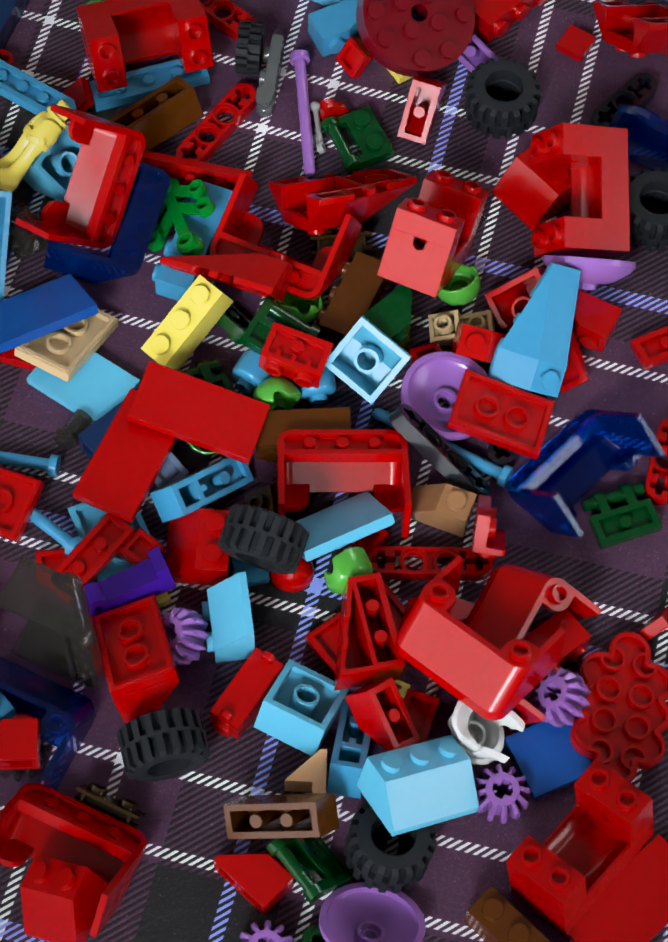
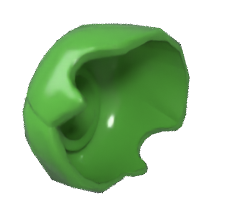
[438,264,481,306]
[275,292,323,323]
[251,376,302,410]
[324,546,373,595]

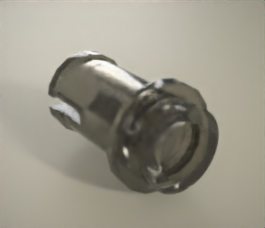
[54,409,93,450]

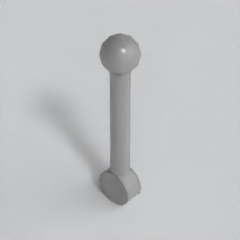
[310,101,326,154]

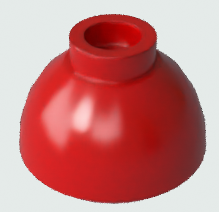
[269,557,315,592]

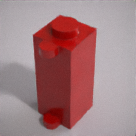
[210,647,284,740]

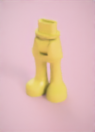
[0,99,71,192]

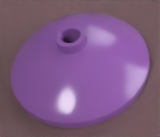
[543,255,636,291]
[401,351,488,441]
[319,882,426,942]

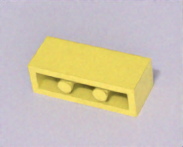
[141,275,234,370]

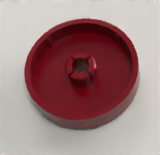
[356,0,475,77]

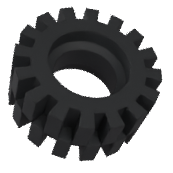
[235,20,265,76]

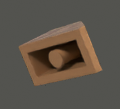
[410,483,477,538]

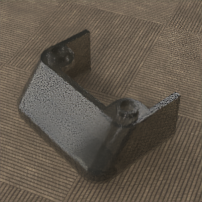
[0,556,105,690]

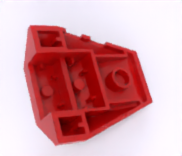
[593,0,668,58]
[269,168,417,235]

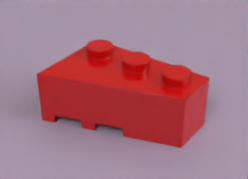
[334,572,406,691]

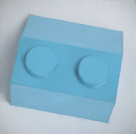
[22,124,81,201]
[326,315,412,405]
[201,571,255,663]
[253,659,349,756]

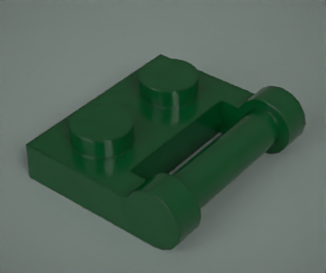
[321,105,394,173]
[239,296,321,355]
[266,837,352,904]

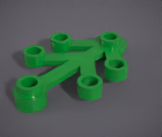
[137,178,216,256]

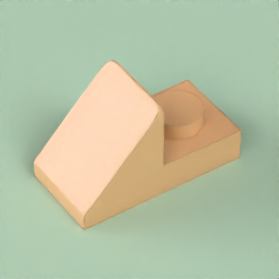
[285,749,327,794]

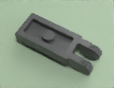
[256,34,284,118]

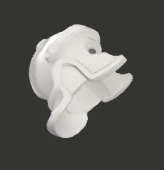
[448,700,525,765]

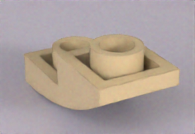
[428,309,495,346]

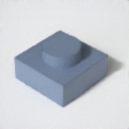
[154,452,189,488]

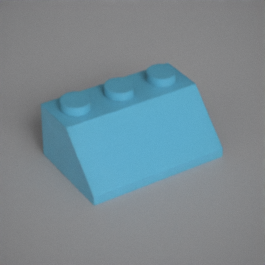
[356,735,479,836]

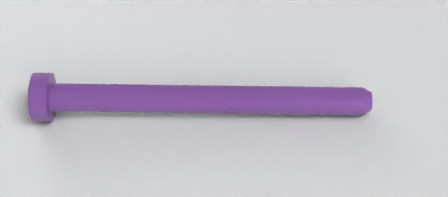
[289,49,316,177]

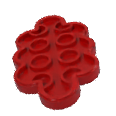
[569,631,668,783]

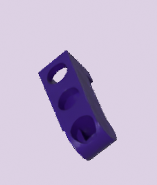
[78,546,176,621]

